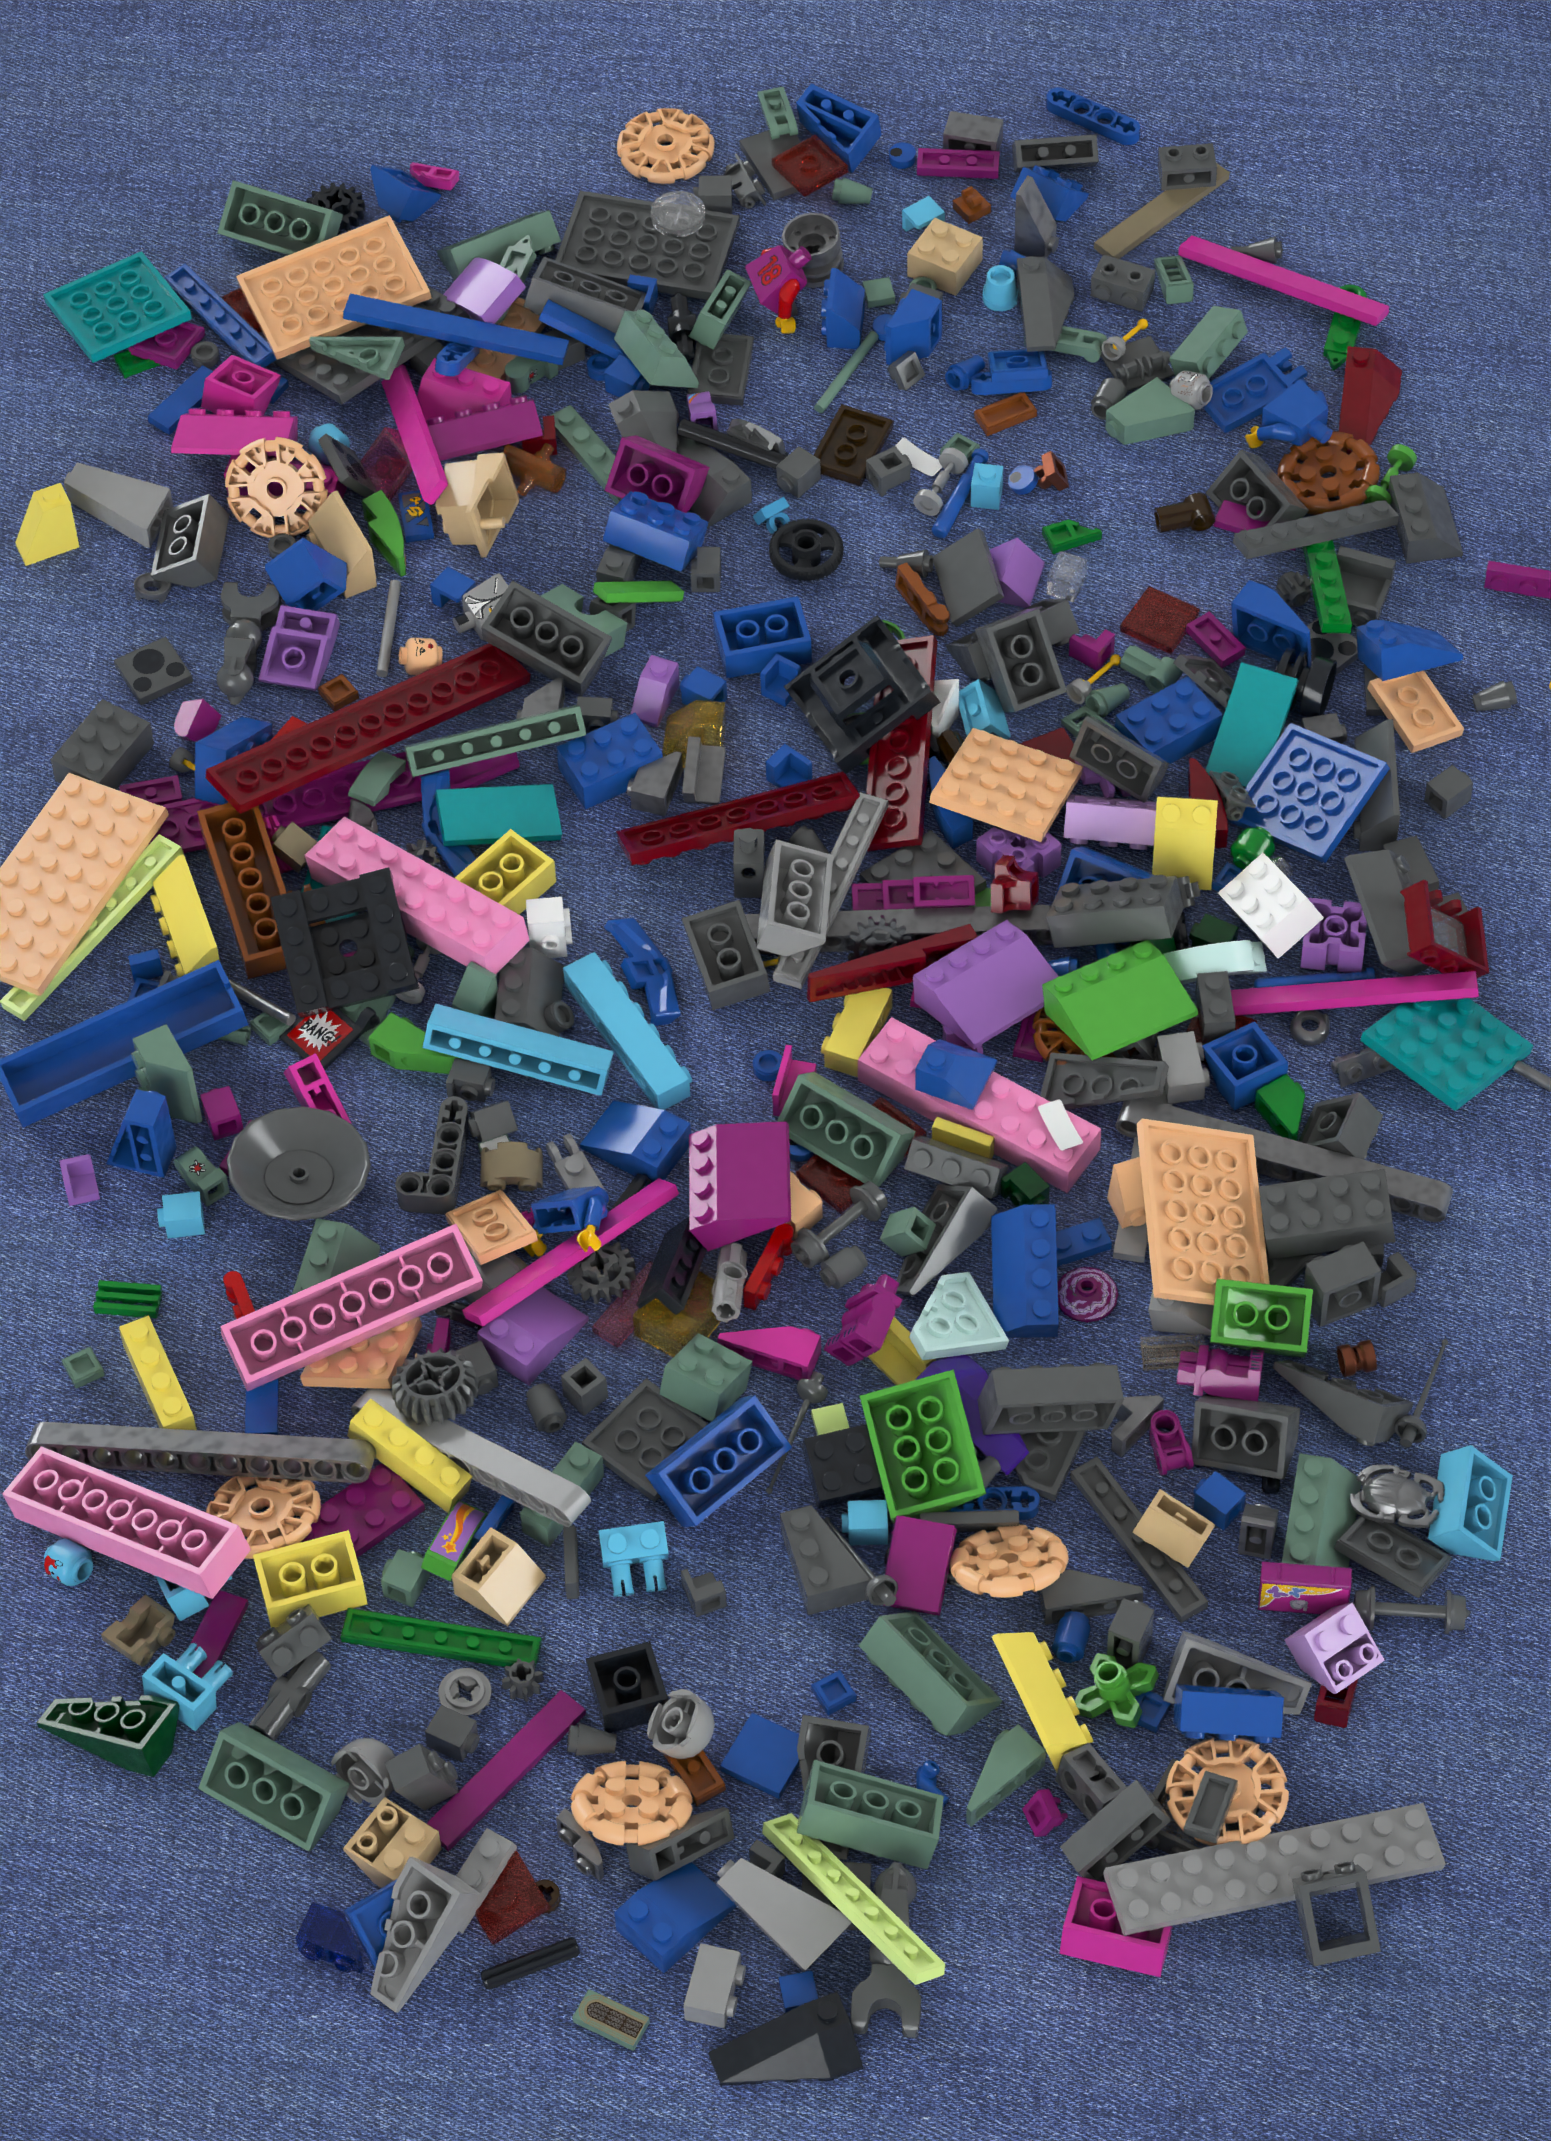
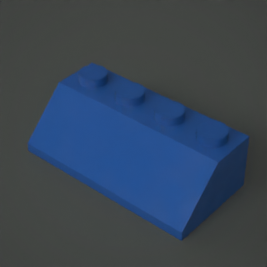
[991,1204,1059,1338]

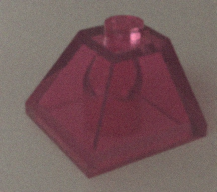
[360,427,413,501]

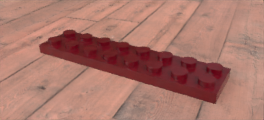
[866,635,938,851]
[616,771,860,865]

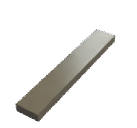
[1094,163,1230,259]

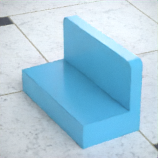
[959,679,1011,739]

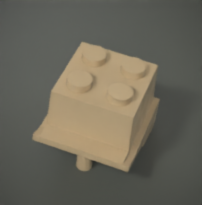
[436,453,519,558]

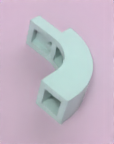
[1164,940,1267,985]

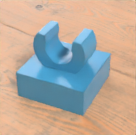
[753,497,790,534]

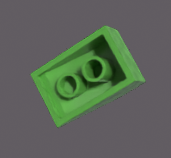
[1210,1279,1313,1358]

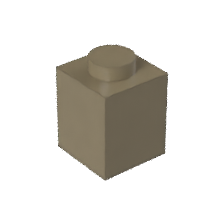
[271,822,317,874]

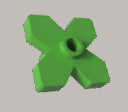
[1075,1653,1159,1728]

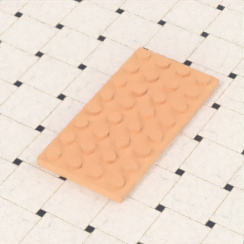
[0,773,169,996]

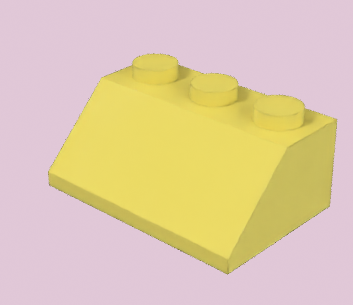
[253,1530,368,1628]

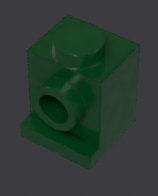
[1001,1162,1050,1207]

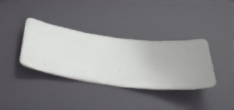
[895,438,942,477]
[1038,1099,1083,1150]

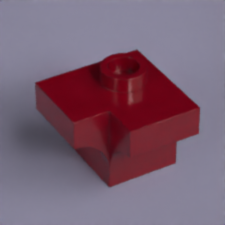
[991,855,1039,913]

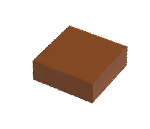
[318,674,359,712]

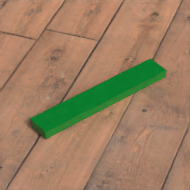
[340,1608,542,1667]

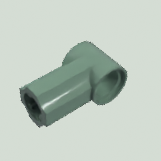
[1120,645,1183,694]

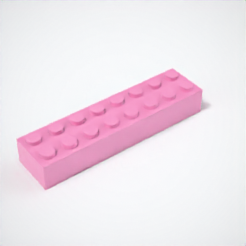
[305,817,530,974]
[858,1017,1101,1193]
[221,1224,483,1392]
[2,1447,251,1599]

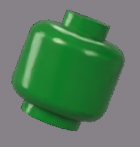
[1230,827,1275,870]

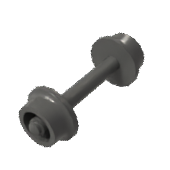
[791,1181,888,1269]
[1352,1586,1471,1634]

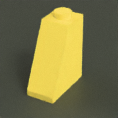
[15,483,79,566]

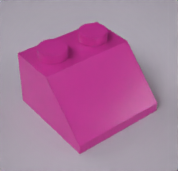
[201,355,281,415]

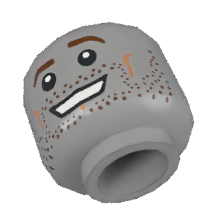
[1169,371,1213,410]

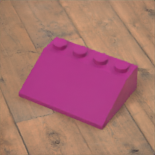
[171,408,298,456]

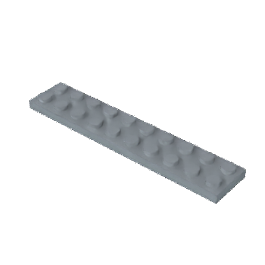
[1103,1803,1446,1936]

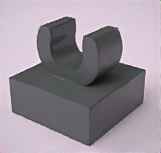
[887,351,925,391]

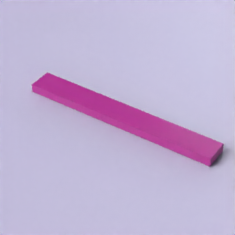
[1178,235,1390,326]
[381,364,448,505]
[1231,971,1479,1016]
[462,1178,679,1326]

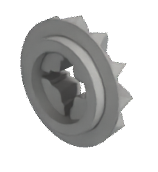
[438,1668,492,1717]

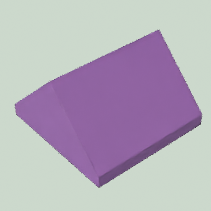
[990,537,1045,608]

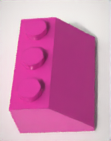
[417,358,512,424]
[1059,1876,1173,1977]

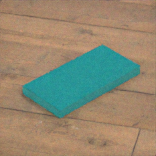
[1206,662,1299,788]
[435,784,562,846]

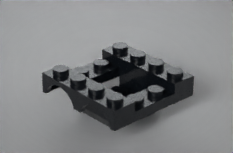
[784,615,941,774]
[270,867,419,1018]

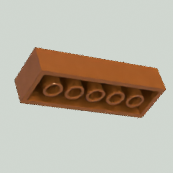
[197,803,287,979]

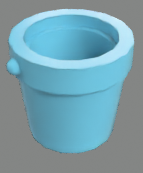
[982,265,1018,312]

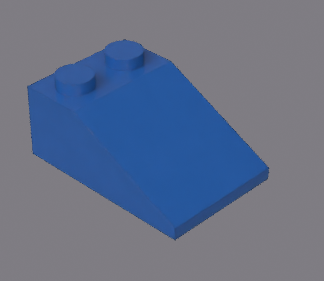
[1231,580,1312,667]
[1356,620,1463,681]
[580,1101,691,1182]
[614,1862,737,1974]

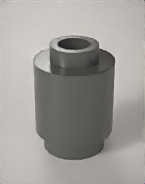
[1091,378,1127,420]
[819,1245,868,1289]
[526,1383,567,1433]

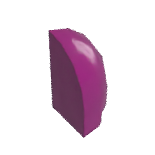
[174,699,222,742]

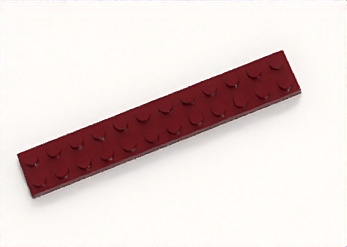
[205,643,531,814]

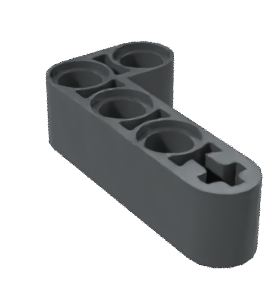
[395,1096,469,1214]

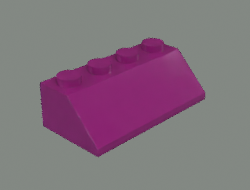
[427,395,543,461]

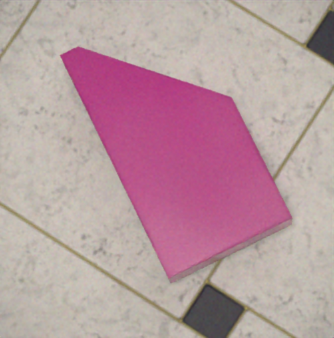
[410,162,459,191]

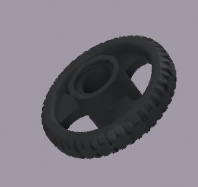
[769,518,844,581]

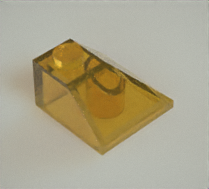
[662,700,726,768]

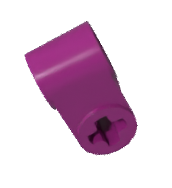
[1149,1410,1194,1476]

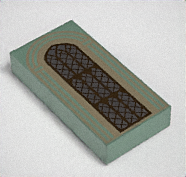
[572,1989,650,2051]

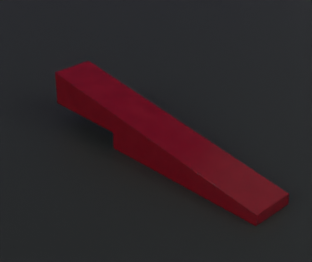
[807,924,978,1003]

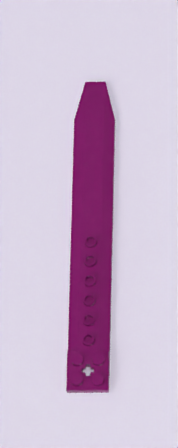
[145,752,520,853]

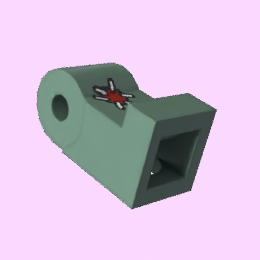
[505,356,558,393]
[174,1146,230,1207]

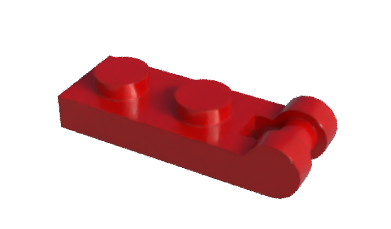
[743,1223,794,1311]
[223,1271,255,1319]

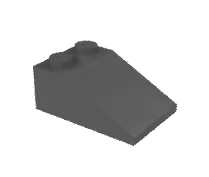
[682,900,771,1010]

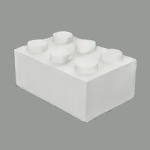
[1218,853,1324,959]

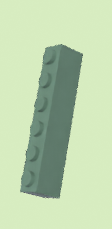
[404,705,587,777]

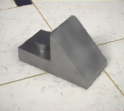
[1111,1395,1164,1457]

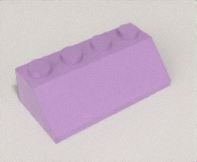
[1063,794,1157,850]

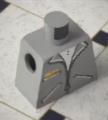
[453,573,508,640]

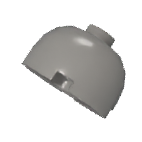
[647,1689,715,1759]
[331,1738,396,1807]

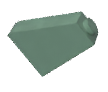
[1105,377,1195,445]

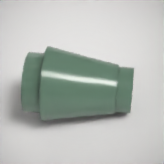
[831,177,873,204]
[1085,683,1130,717]

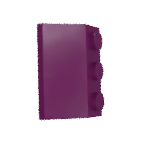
[604,435,710,513]

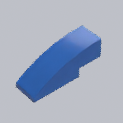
[929,756,973,849]

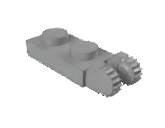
[545,1133,610,1203]

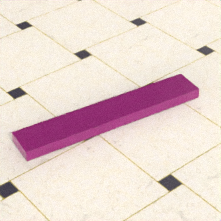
[426,1690,586,1852]

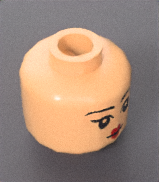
[399,638,443,675]

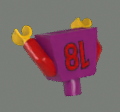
[745,245,812,334]

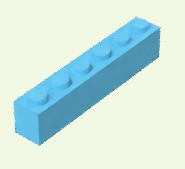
[563,952,692,1110]
[422,1004,614,1096]

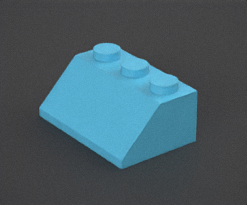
[1428,1445,1513,1561]

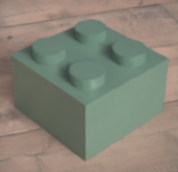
[659,1333,753,1421]

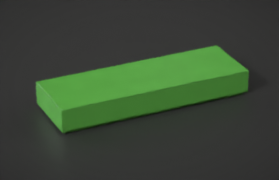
[593,581,684,603]

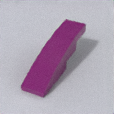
[851,875,975,911]

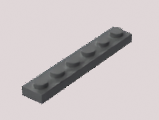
[1233,500,1399,559]
[1070,1456,1208,1623]

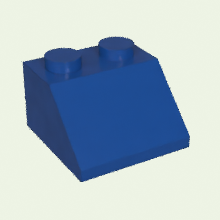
[1202,1021,1288,1110]

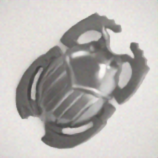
[1350,1464,1445,1528]

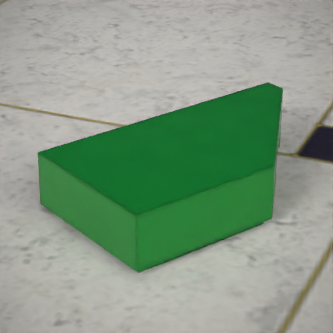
[1042,519,1102,554]

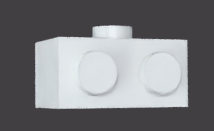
[526,897,572,958]

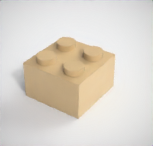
[907,217,983,296]

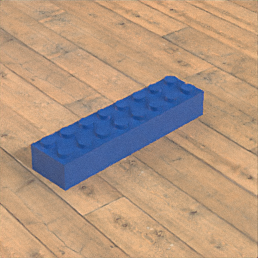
[0,960,249,1128]

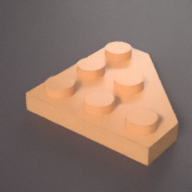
[300,1317,422,1389]

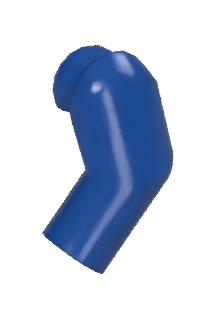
[916,1760,950,1809]

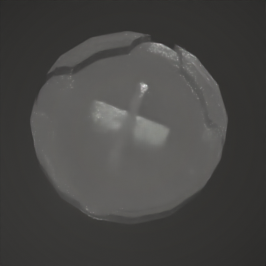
[651,191,705,237]

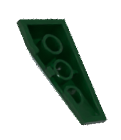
[36,1695,180,1777]

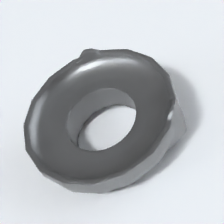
[134,573,171,604]
[1290,1010,1330,1046]

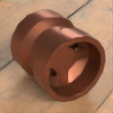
[1337,1339,1377,1377]

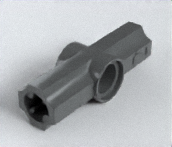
[249,1651,331,1741]

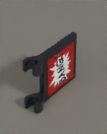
[280,1007,380,1070]

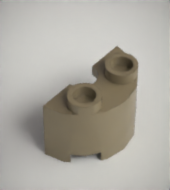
[480,1141,543,1191]
[101,1594,176,1667]

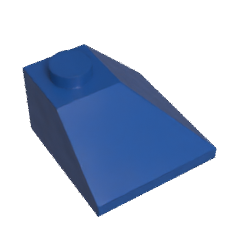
[370,164,441,223]
[915,1039,997,1110]

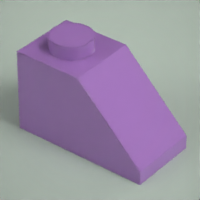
[630,655,680,728]

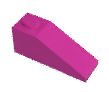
[284,1053,352,1124]
[717,1326,821,1380]

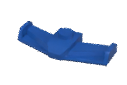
[421,769,476,877]
[604,917,681,1026]

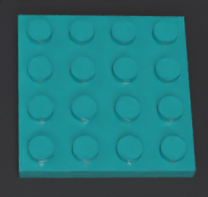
[43,251,192,363]
[1360,998,1534,1111]

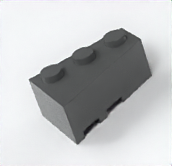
[780,1505,871,1615]

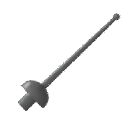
[1394,1339,1448,1447]
[766,1371,828,1494]
[824,1517,898,1606]

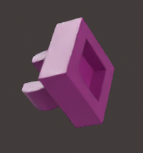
[1022,1789,1068,1837]

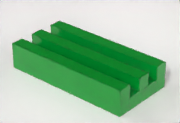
[93,1280,163,1319]

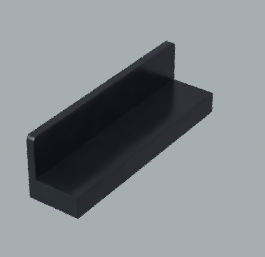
[636,1217,707,1315]

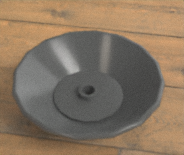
[227,1106,371,1221]

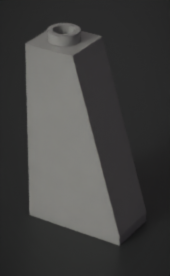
[64,462,173,548]
[716,1858,852,1972]

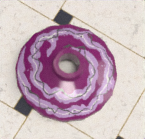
[1058,1267,1118,1323]

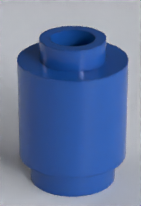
[1051,1611,1091,1663]

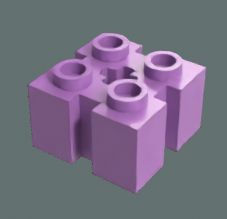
[976,826,1062,878]
[1300,898,1367,973]

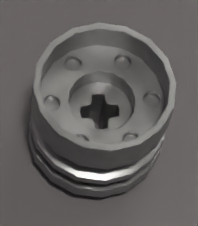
[782,213,844,288]

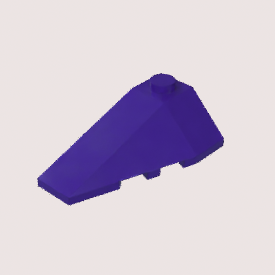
[915,1355,1030,1475]

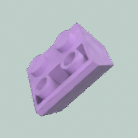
[1284,1603,1385,1694]

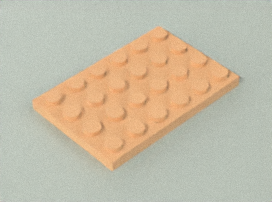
[236,215,432,360]
[1136,1118,1270,1305]

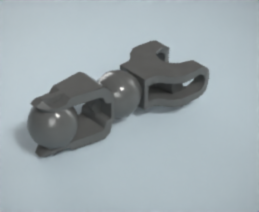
[216,581,282,705]
[851,1862,921,2038]

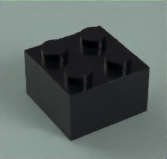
[802,1424,883,1509]
[586,1641,668,1733]

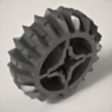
[391,1348,479,1426]

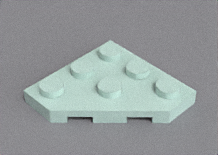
[909,1272,1009,1361]

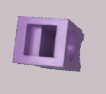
[686,391,718,431]

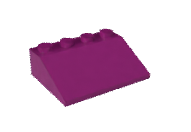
[689,1121,791,1251]

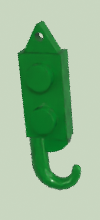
[1323,285,1367,370]

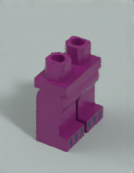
[824,1274,902,1367]
[1176,1345,1264,1401]

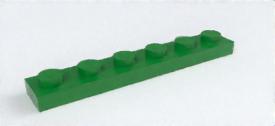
[1300,517,1352,634]

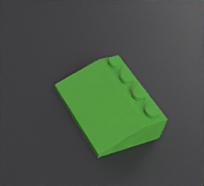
[1042,940,1198,1061]
[860,1369,986,1523]

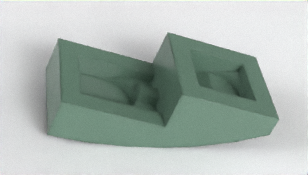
[348,751,406,807]

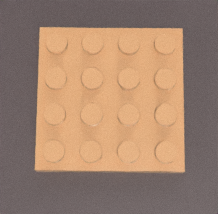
[929,728,1083,842]

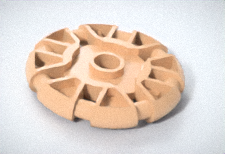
[617,108,715,184]
[225,437,328,538]
[206,1476,321,1559]
[950,1524,1069,1598]
[1165,1737,1289,1846]
[571,1761,693,1846]

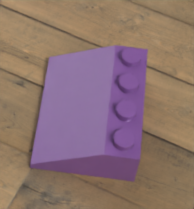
[913,920,1059,1049]

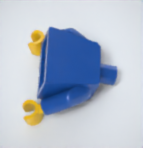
[1244,379,1333,448]
[523,1186,609,1257]

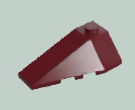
[1339,346,1402,455]

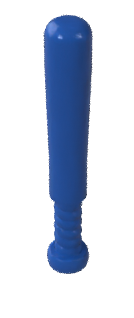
[932,448,989,538]
[1253,967,1376,988]

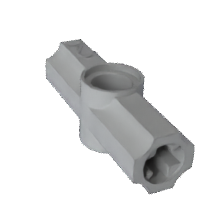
[711,1242,748,1323]

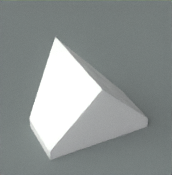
[931,679,959,739]

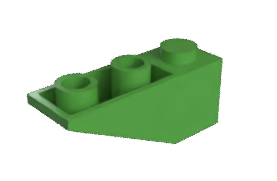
[369,1012,465,1074]

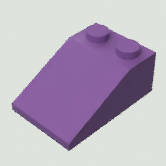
[477,1287,589,1386]

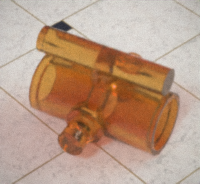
[503,443,567,496]

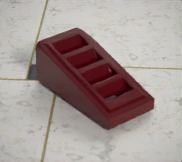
[1314,1679,1359,1728]

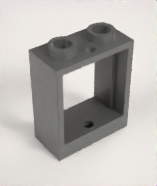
[1292,1862,1381,1966]

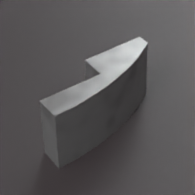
[556,1808,604,1881]

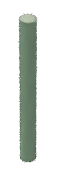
[814,331,879,413]

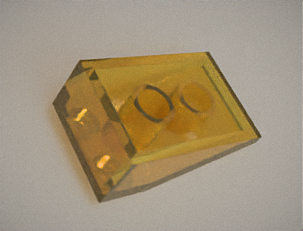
[633,1271,721,1357]

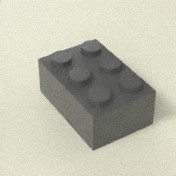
[975,608,1067,712]
[50,699,154,789]

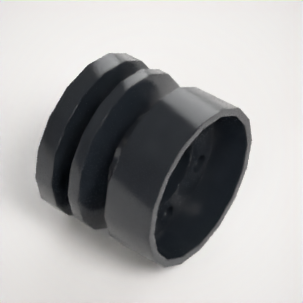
[1275,647,1337,717]

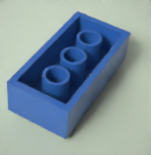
[645,1395,792,1527]

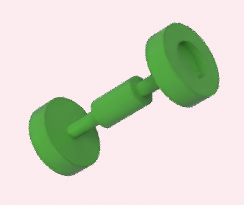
[1364,444,1417,505]

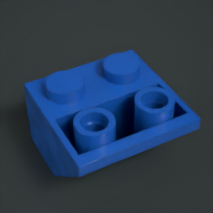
[1010,165,1090,222]
[821,268,865,349]
[884,289,942,365]
[265,538,347,611]

